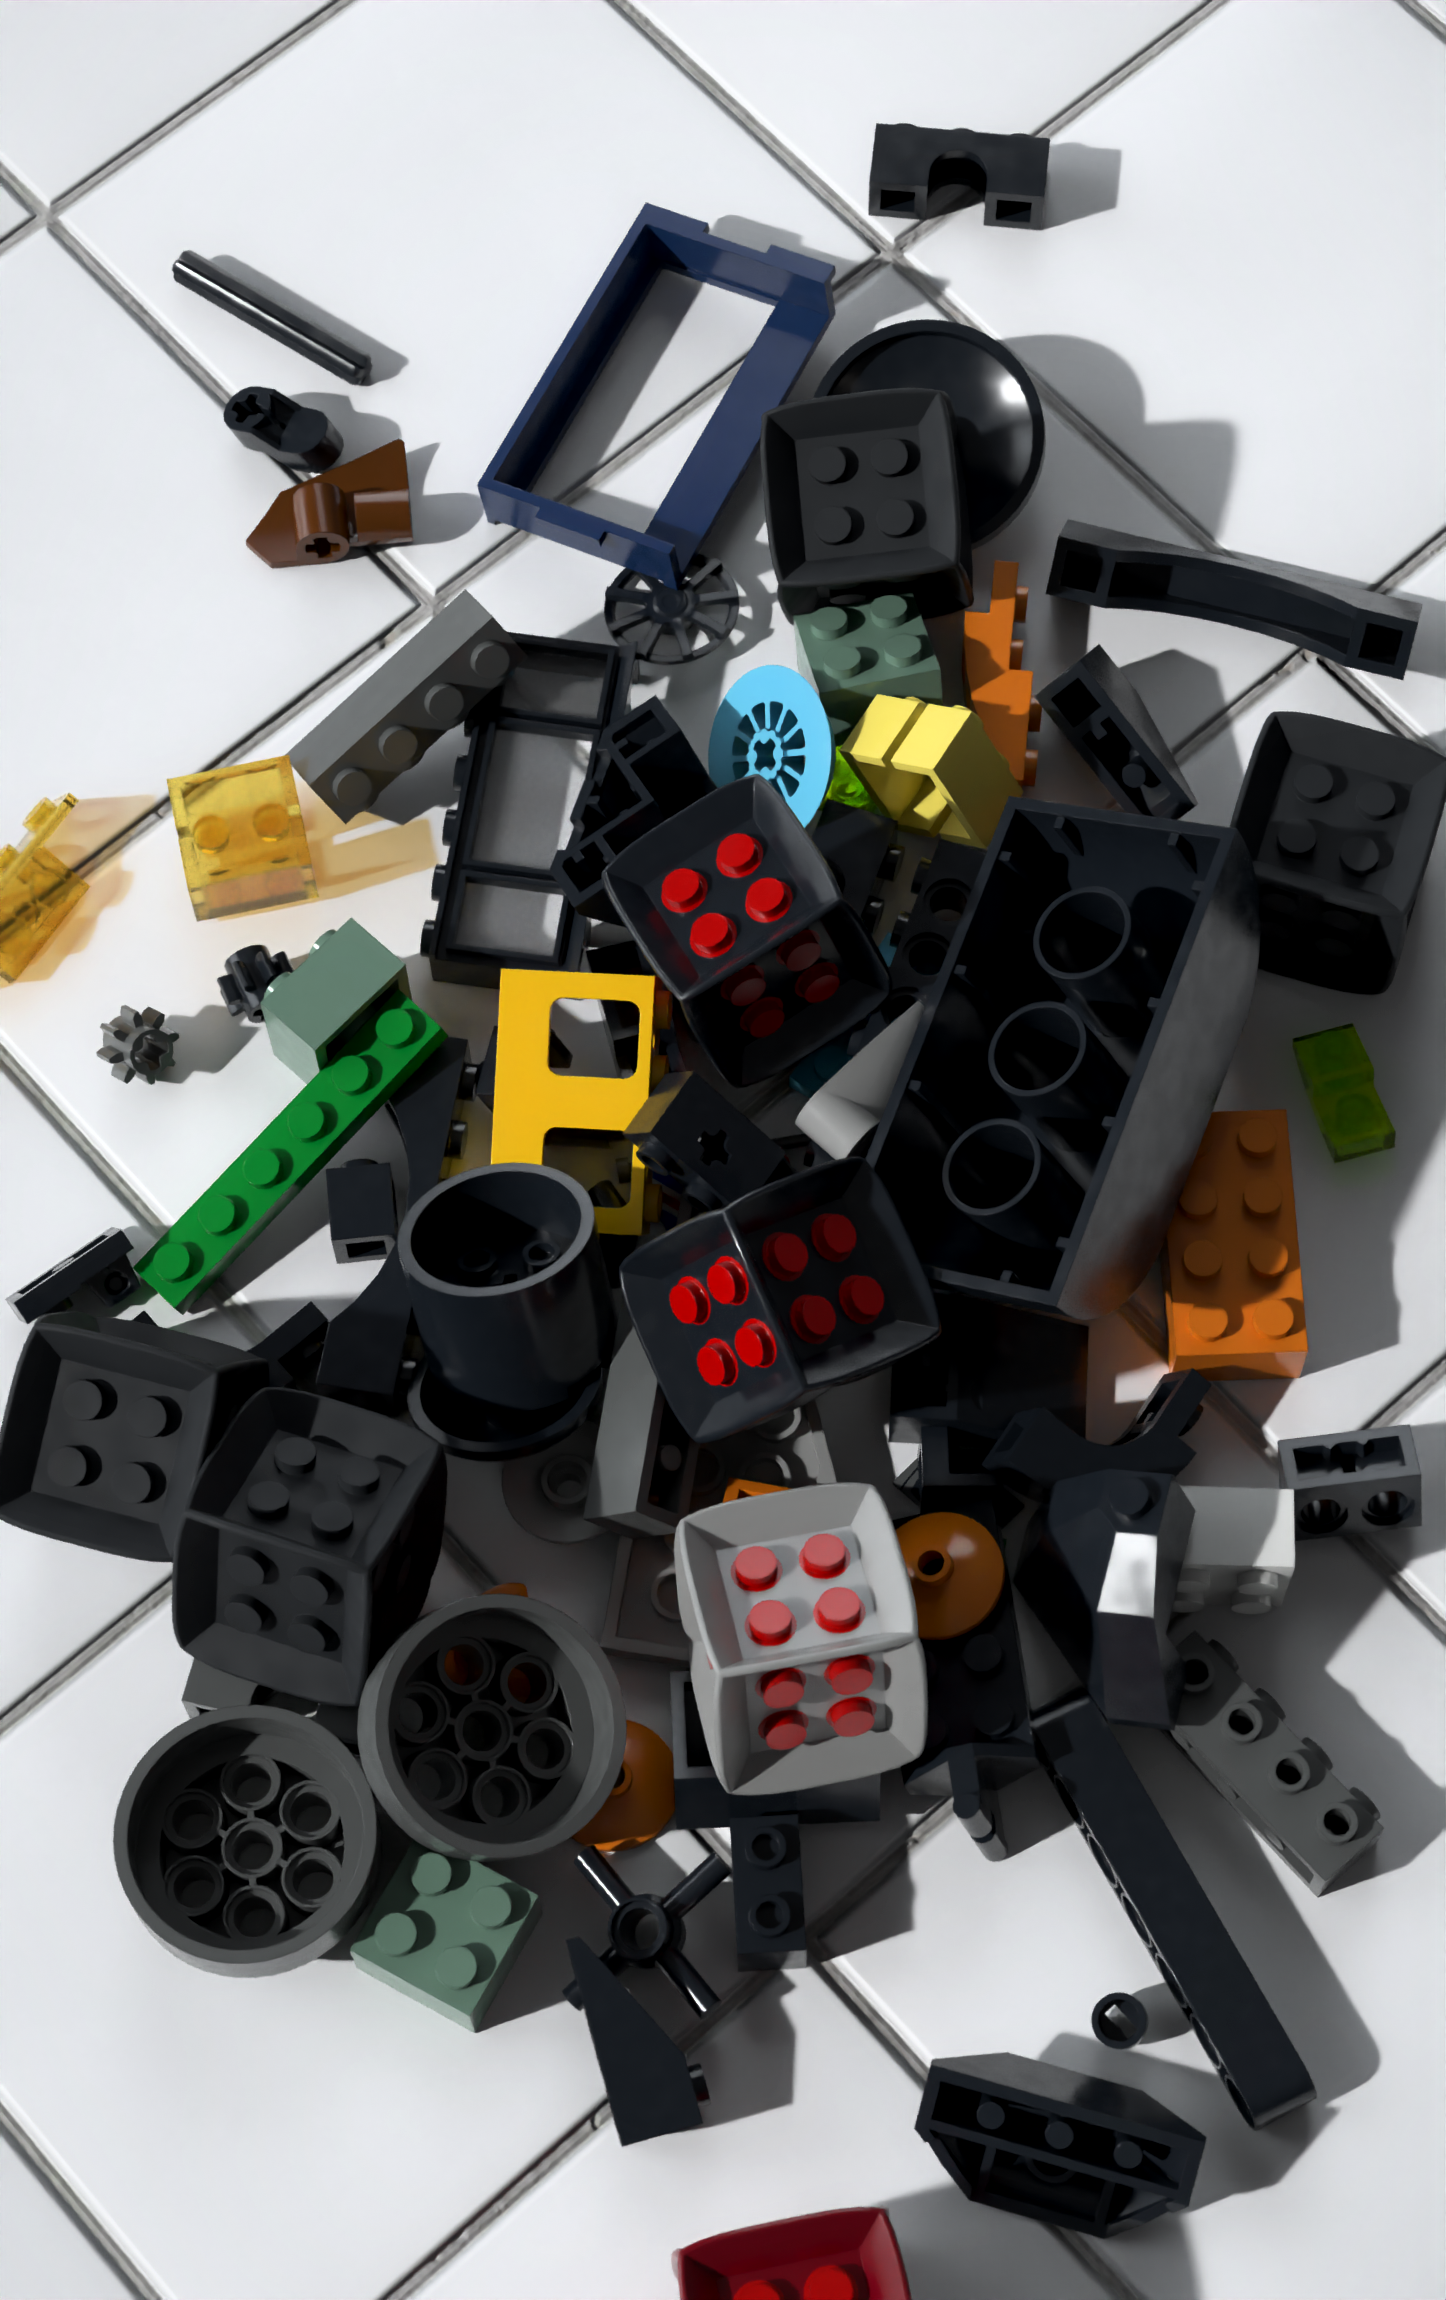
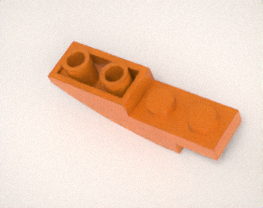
[962,560,1042,796]

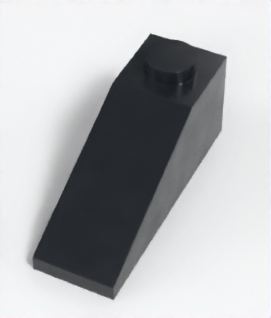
[1034,644,1198,820]
[565,1936,711,2147]

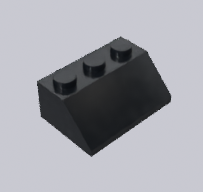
[670,1671,880,1830]

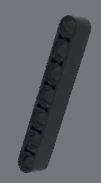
[1032,1686,1317,2131]

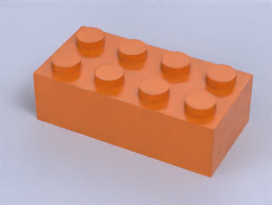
[1160,1109,1308,1381]

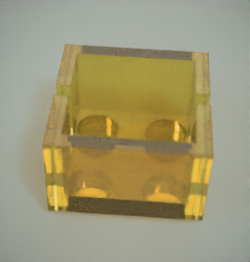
[166,755,319,922]

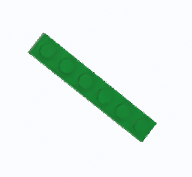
[133,989,448,1315]

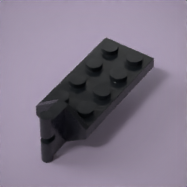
[892,1498,1041,1862]

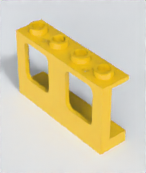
[491,969,673,1236]

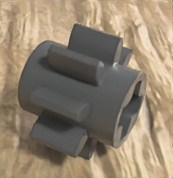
[96,1005,180,1085]

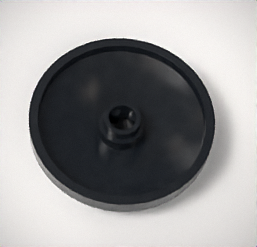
[813,319,1046,550]

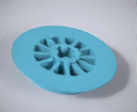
[708,665,836,828]

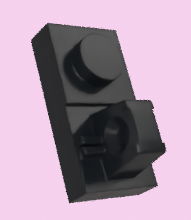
[5,1227,141,1324]

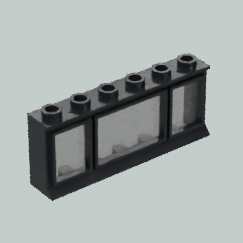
[420,632,640,1001]

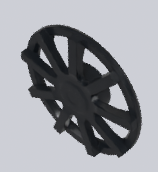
[604,554,740,665]

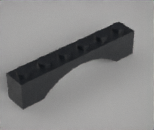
[1045,519,1423,680]
[316,1037,479,1417]

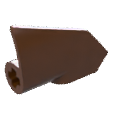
[245,439,414,568]

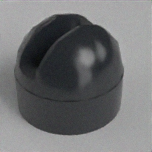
[1091,1992,1149,2050]

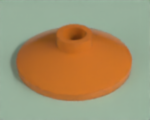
[896,1512,1005,1641]
[570,1720,675,1852]

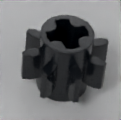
[217,945,294,1023]

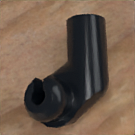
[587,1180,639,1272]

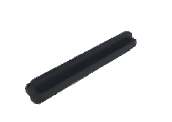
[172,250,373,385]

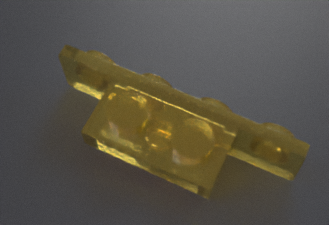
[0,792,90,983]

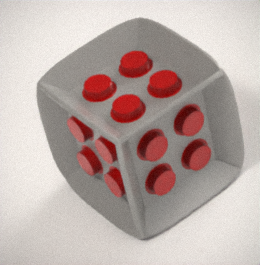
[674,1482,928,1796]

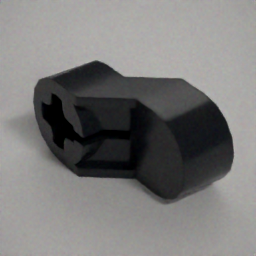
[223,386,344,473]

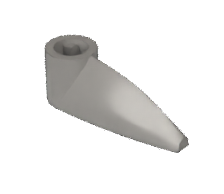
[795,1001,925,1160]

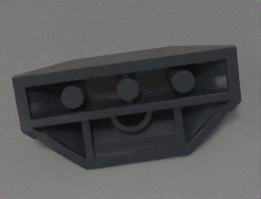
[914,2052,1207,2239]

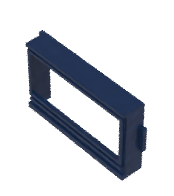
[477,203,836,591]

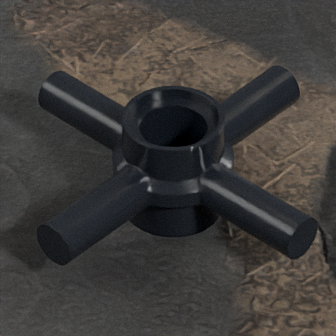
[562,1845,732,2019]

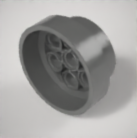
[357,1594,627,1862]
[113,1705,382,1978]

